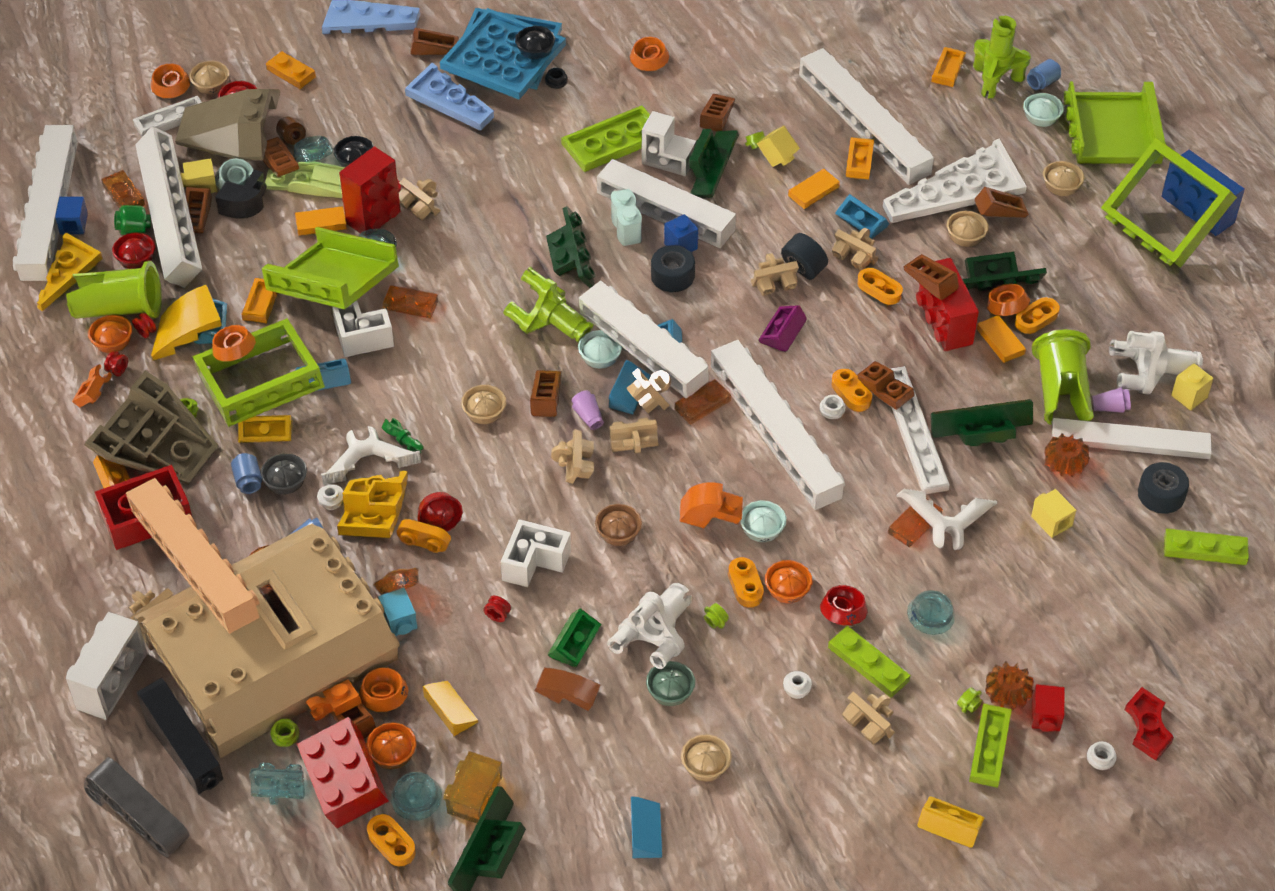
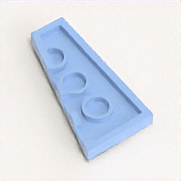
[322,0,420,34]
[405,62,494,131]

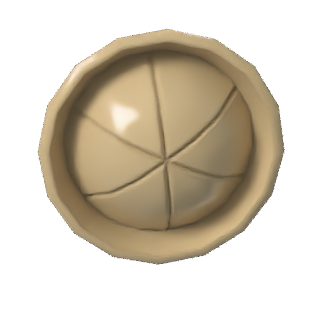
[189,61,229,94]
[1043,161,1085,196]
[946,211,989,247]
[461,385,506,424]
[681,734,732,782]

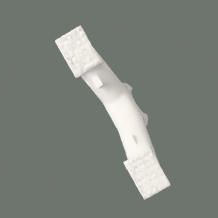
[321,426,421,486]
[896,488,997,550]

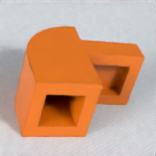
[680,482,743,528]

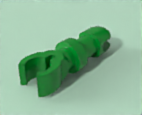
[382,418,424,454]

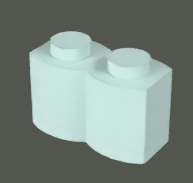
[611,189,642,246]

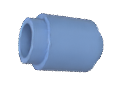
[1027,59,1061,90]
[231,453,262,494]

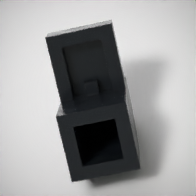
[215,170,267,219]

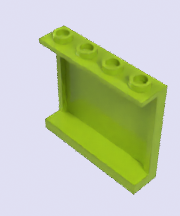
[1064,81,1166,164]
[261,227,399,309]

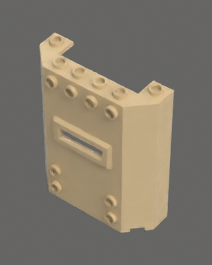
[134,523,400,759]

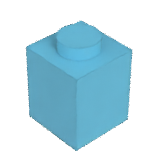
[378,588,417,636]

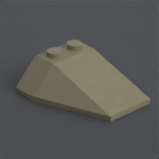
[175,89,280,160]
[84,370,218,485]

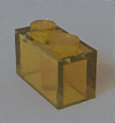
[443,751,503,824]

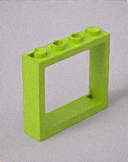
[1101,138,1237,268]
[192,318,325,427]

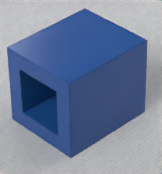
[55,197,88,235]
[664,214,698,252]

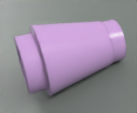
[1092,387,1131,413]
[571,390,604,430]

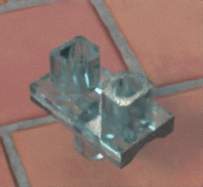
[249,763,305,805]

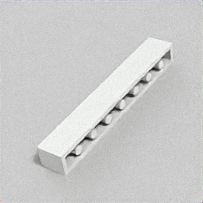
[799,48,934,185]
[13,125,78,281]
[136,126,202,288]
[711,340,845,510]

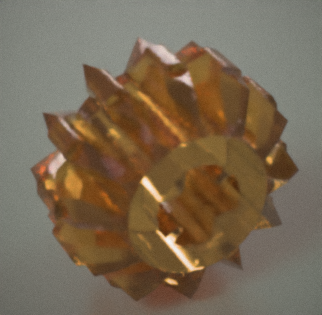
[1044,433,1090,478]
[985,661,1034,711]

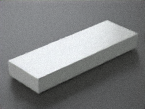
[133,95,202,137]

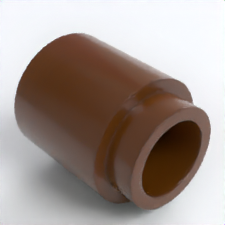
[276,116,306,145]

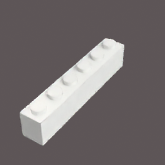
[597,159,736,248]
[579,280,709,399]

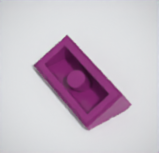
[759,305,807,352]

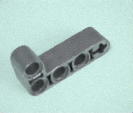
[84,757,190,857]

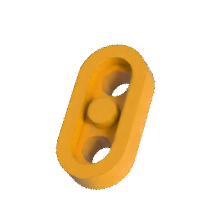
[857,268,903,305]
[1015,297,1060,334]
[831,369,872,412]
[397,519,451,553]
[728,557,764,608]
[367,814,416,866]

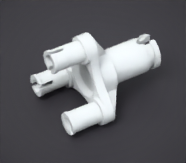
[1109,331,1203,394]
[607,583,692,669]

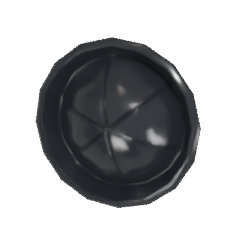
[515,26,555,59]
[334,136,374,167]

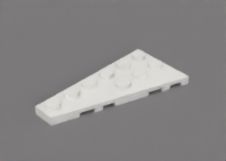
[883,139,1027,223]

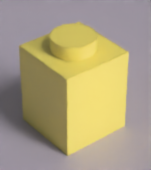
[757,126,800,167]
[180,158,217,193]
[1171,363,1214,411]
[1031,489,1076,538]

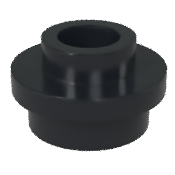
[545,68,568,89]

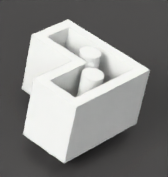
[642,111,696,176]
[332,300,394,357]
[501,519,571,587]

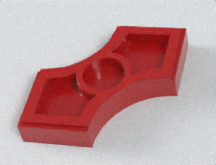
[1124,687,1174,761]

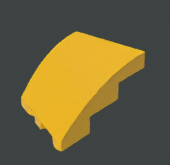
[151,285,222,360]
[337,471,408,538]

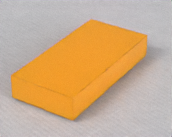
[931,47,966,87]
[788,169,840,209]
[295,206,347,236]
[241,278,278,323]
[976,316,1026,363]

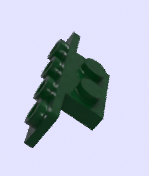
[689,129,739,199]
[546,206,595,288]
[962,252,1047,291]
[931,399,1033,446]
[448,786,526,891]

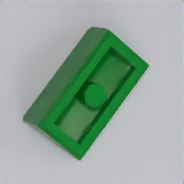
[547,608,602,668]

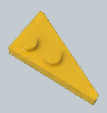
[37,233,103,311]

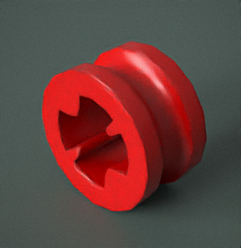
[132,313,157,338]
[104,351,128,377]
[483,595,511,622]

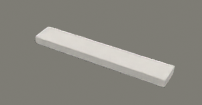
[891,366,950,494]
[1052,418,1211,459]

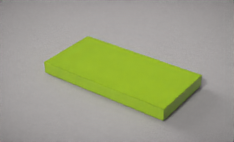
[561,105,650,172]

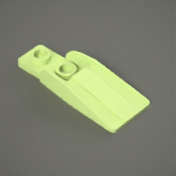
[265,161,345,198]

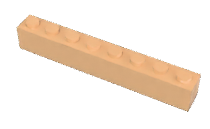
[126,478,260,634]

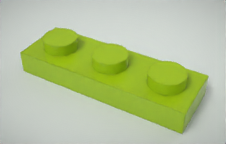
[1164,528,1249,565]
[828,626,911,698]
[969,703,1012,788]

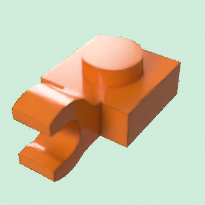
[72,364,112,408]
[306,679,362,721]

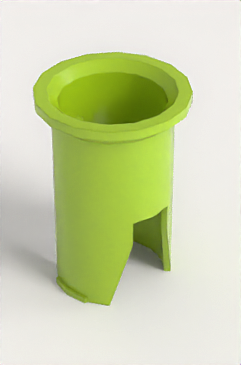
[66,261,162,319]
[1032,329,1094,425]

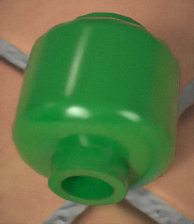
[114,205,151,236]

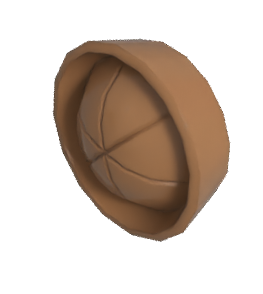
[595,504,642,546]

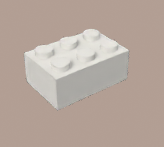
[66,612,147,720]

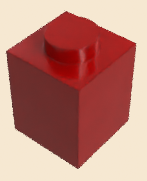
[1031,684,1065,732]

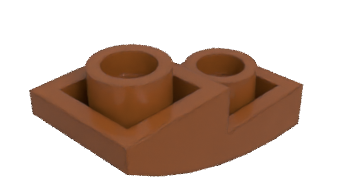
[857,361,915,410]
[534,667,600,711]

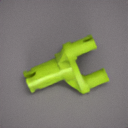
[973,16,1031,99]
[503,267,594,343]

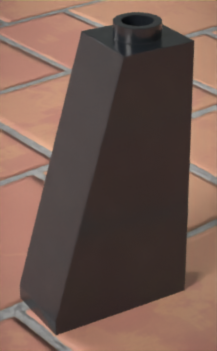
[137,677,224,795]

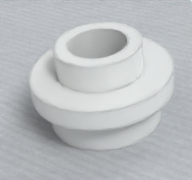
[819,395,846,419]
[317,484,344,510]
[783,671,812,699]
[1087,741,1116,770]

